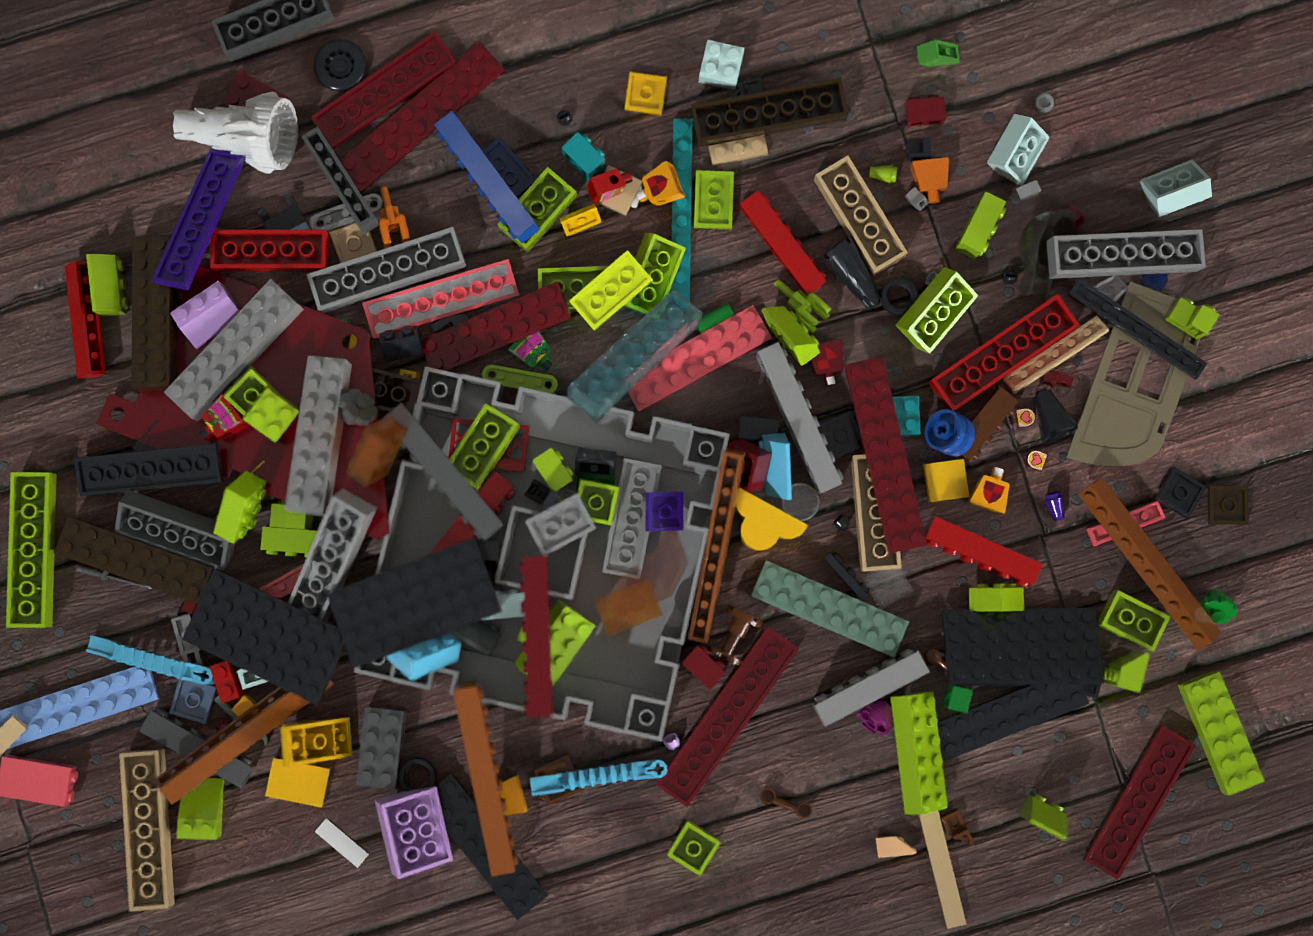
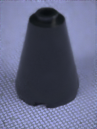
[1033,388,1079,444]

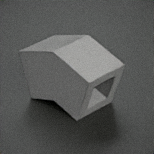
[1016,180,1041,200]
[905,187,928,211]

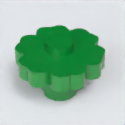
[1199,589,1238,624]

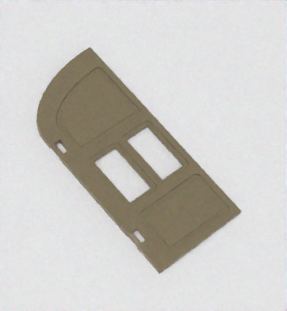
[1066,282,1200,467]

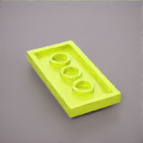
[569,250,653,331]

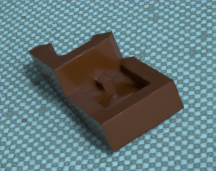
[940,807,974,844]

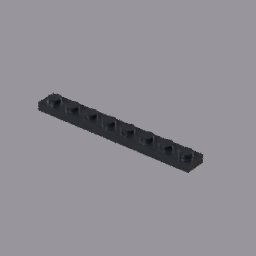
[1067,278,1208,380]

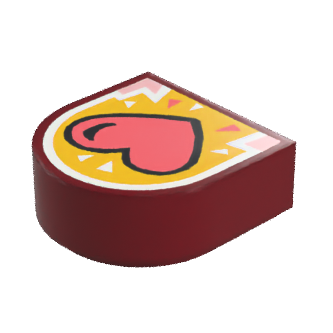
[1014,408,1036,429]
[1026,450,1049,472]

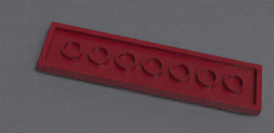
[311,31,457,149]
[421,282,572,371]
[1083,725,1196,880]

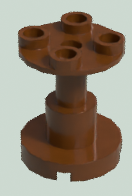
[708,605,763,666]

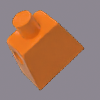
[910,157,949,204]

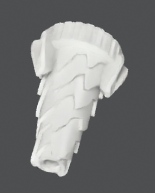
[173,92,298,174]

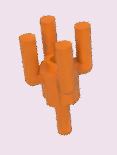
[379,187,410,249]

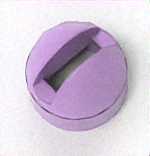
[663,733,680,750]

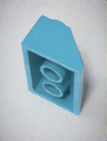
[759,433,792,500]
[387,632,461,680]

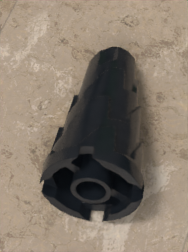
[819,236,881,309]

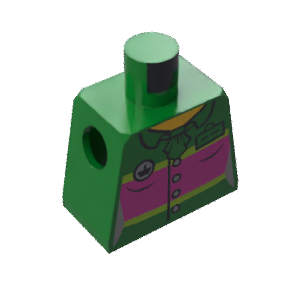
[507,332,554,372]

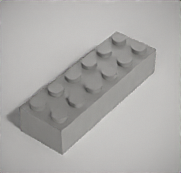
[811,649,929,727]

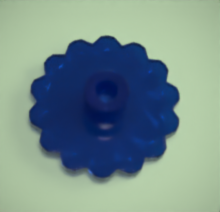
[1142,273,1168,291]

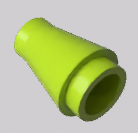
[869,165,898,184]

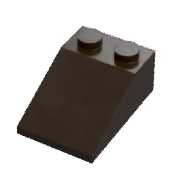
[372,368,422,415]

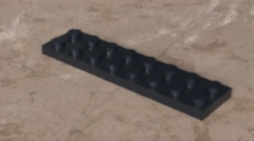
[73,443,224,496]
[937,684,1090,761]
[436,773,548,920]

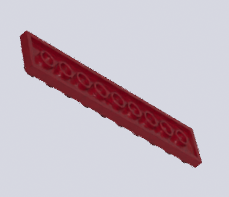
[339,42,505,193]
[844,356,927,554]
[656,626,799,807]

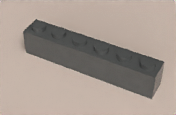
[301,126,379,235]
[139,708,256,788]

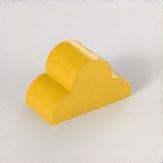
[735,488,808,551]
[280,717,352,767]

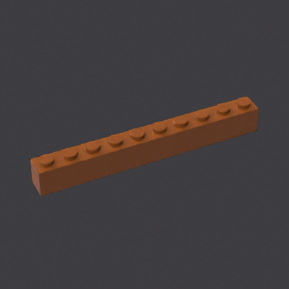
[688,448,746,644]
[1078,477,1222,650]
[154,679,333,804]
[453,680,518,876]

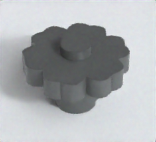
[339,389,378,426]

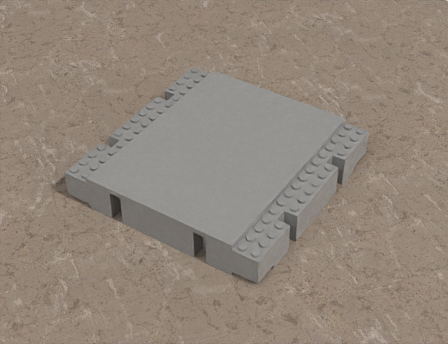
[354,367,729,741]

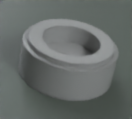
[1034,93,1054,114]
[665,608,684,628]

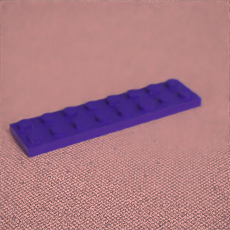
[152,148,245,290]

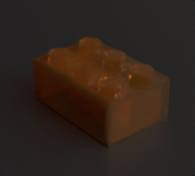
[347,416,408,487]
[594,579,663,637]

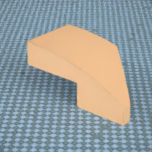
[876,836,917,858]

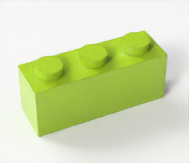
[261,527,318,557]

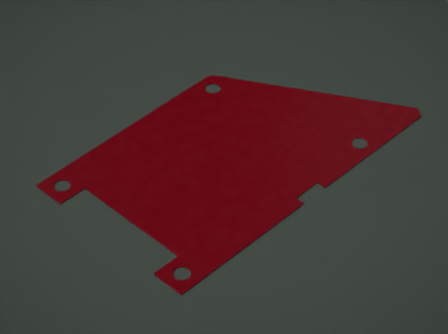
[96,265,390,540]

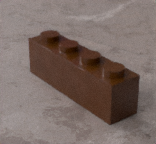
[960,387,1019,461]

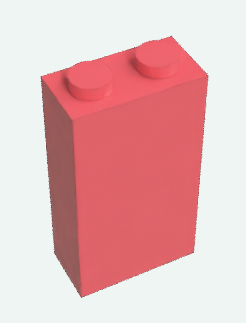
[0,755,78,807]

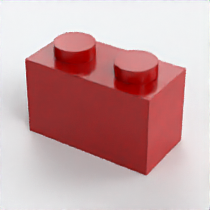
[210,661,247,703]

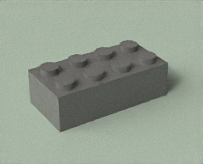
[356,706,407,790]

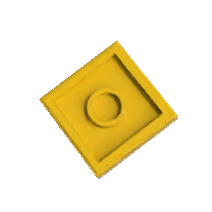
[624,72,667,115]

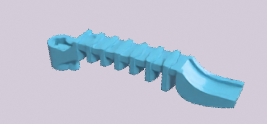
[86,635,215,685]
[530,759,667,796]

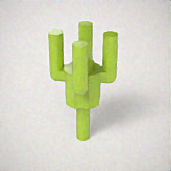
[774,279,832,334]

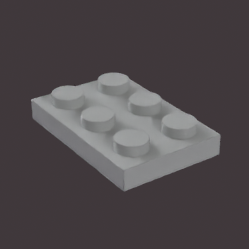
[525,493,596,556]

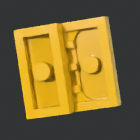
[923,459,969,503]

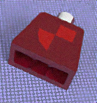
[809,339,843,386]

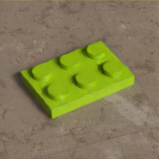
[694,170,734,229]

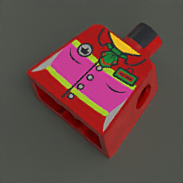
[586,169,633,205]
[199,394,249,441]

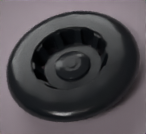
[314,39,366,91]

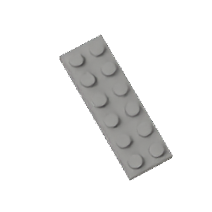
[602,458,662,579]

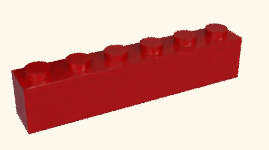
[739,191,827,296]
[65,261,106,378]

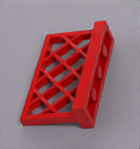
[448,418,529,472]

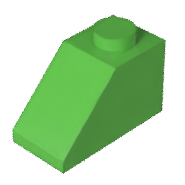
[917,40,960,67]

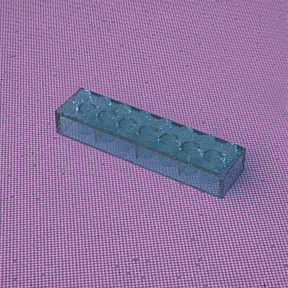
[567,289,703,422]

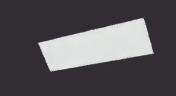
[315,819,369,868]

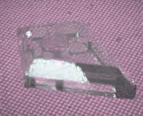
[1092,276,1129,302]

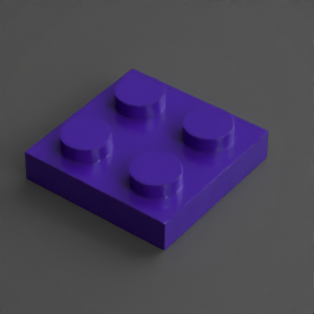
[645,491,684,532]

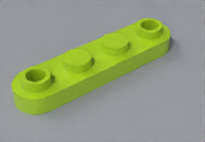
[482,365,558,394]

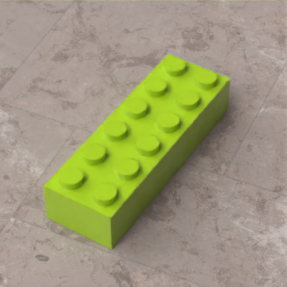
[1178,671,1265,796]
[891,691,948,815]

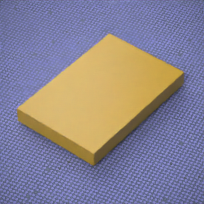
[265,757,331,808]

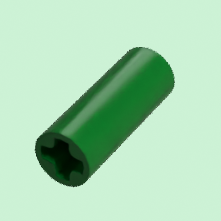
[694,303,734,333]

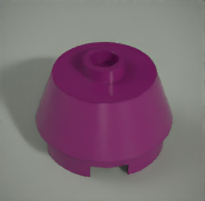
[856,699,894,737]

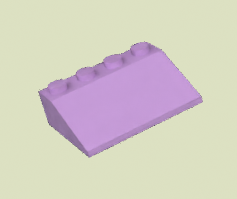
[375,786,453,879]

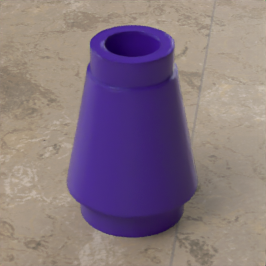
[1044,491,1065,521]

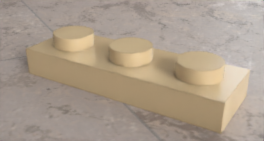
[708,135,768,166]

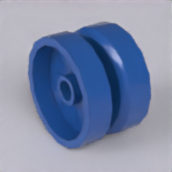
[925,409,975,456]

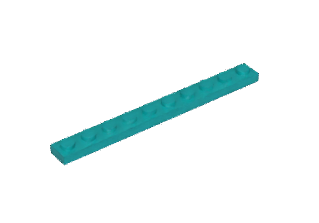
[671,119,692,308]

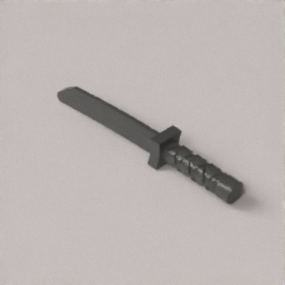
[77,564,153,590]

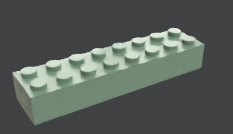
[750,561,909,657]

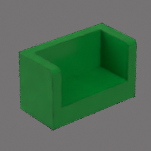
[943,684,973,713]

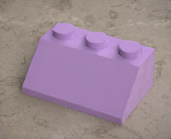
[170,281,241,349]

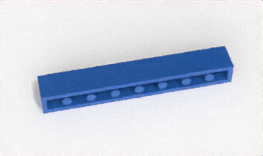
[434,111,540,244]

